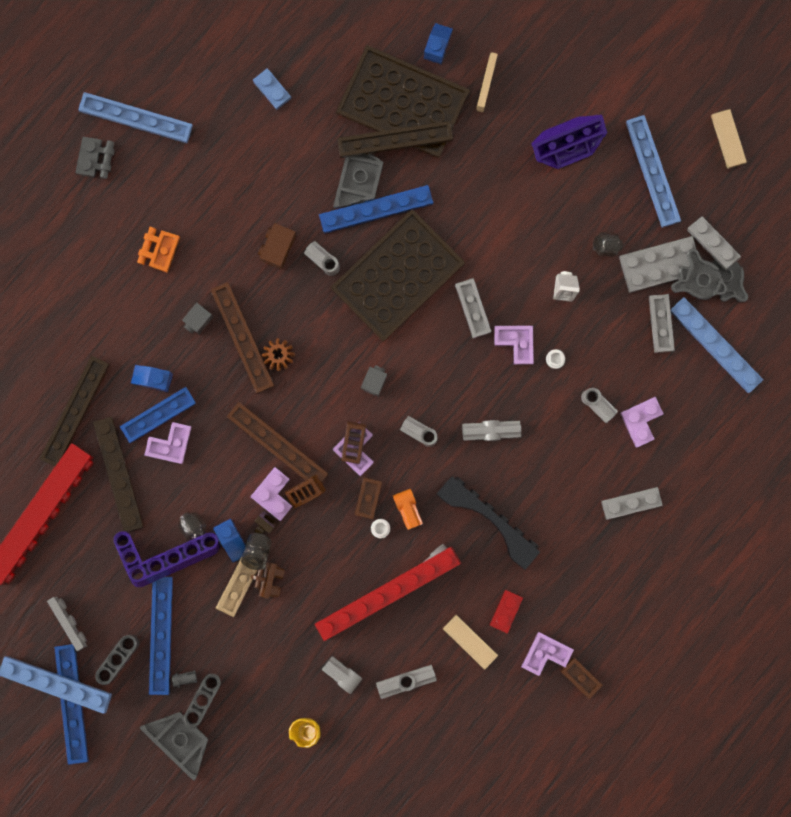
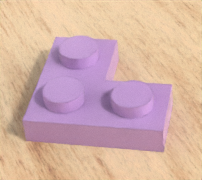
[494,326,533,365]
[620,397,663,448]
[145,422,192,464]
[333,422,374,476]
[251,467,293,521]
[521,632,574,676]

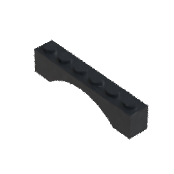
[436,476,540,570]

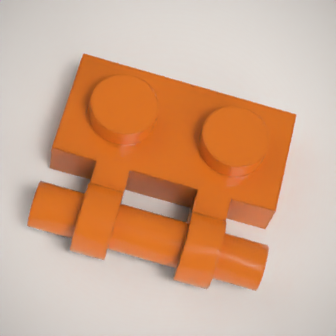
[137,227,180,273]

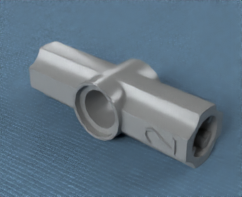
[462,420,521,441]
[376,664,437,699]

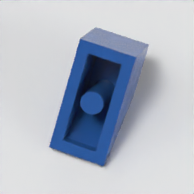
[424,23,453,64]
[131,365,173,393]
[213,519,250,562]

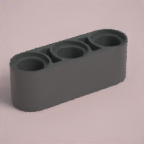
[95,634,139,685]
[183,674,221,728]

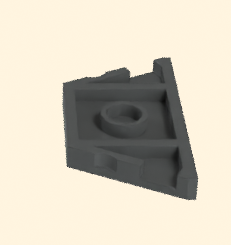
[333,154,383,209]
[140,712,209,781]

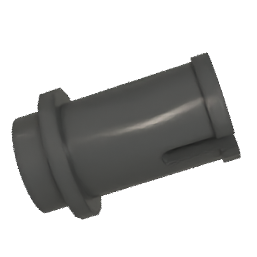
[172,670,197,688]

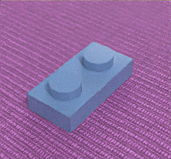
[253,69,291,110]

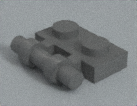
[75,137,115,179]

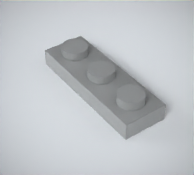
[687,216,741,270]
[455,278,491,339]
[649,294,675,353]
[601,487,663,520]
[47,597,87,651]

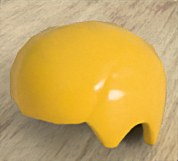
[289,718,321,748]

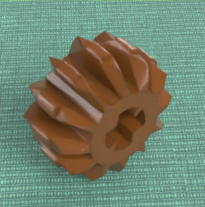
[262,338,295,371]

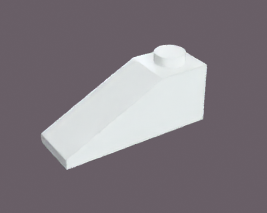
[553,272,579,302]

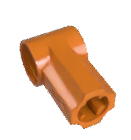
[392,489,423,530]

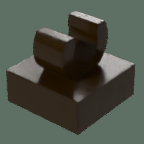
[255,511,279,536]

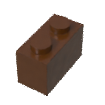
[258,223,296,270]

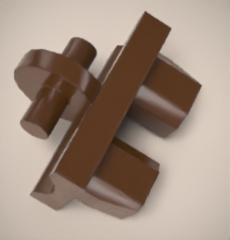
[251,562,285,599]

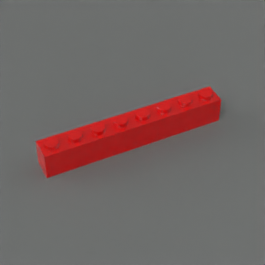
[0,443,94,585]
[315,546,461,641]

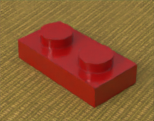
[490,590,523,633]

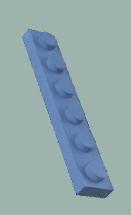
[78,92,193,143]
[626,115,681,228]
[670,297,763,393]
[0,656,112,714]

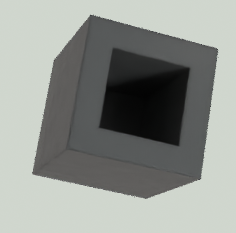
[182,303,213,335]
[361,365,387,397]

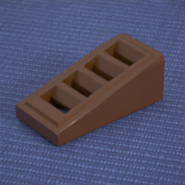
[341,421,366,464]
[285,474,326,509]

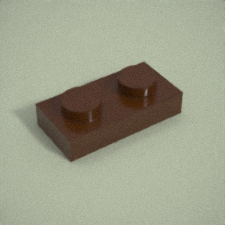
[354,477,382,519]
[560,658,603,699]

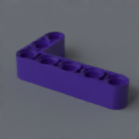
[114,531,220,587]

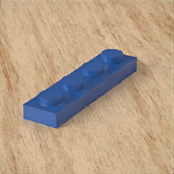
[120,387,196,443]

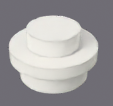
[546,350,565,369]
[371,519,390,538]

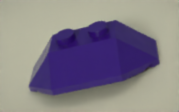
[531,115,607,169]

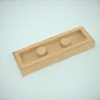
[476,52,498,113]
[711,109,747,169]
[216,556,260,617]
[443,615,498,669]

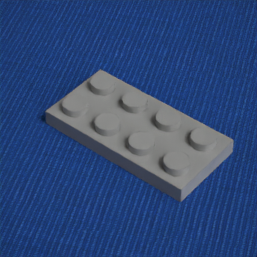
[619,236,696,293]

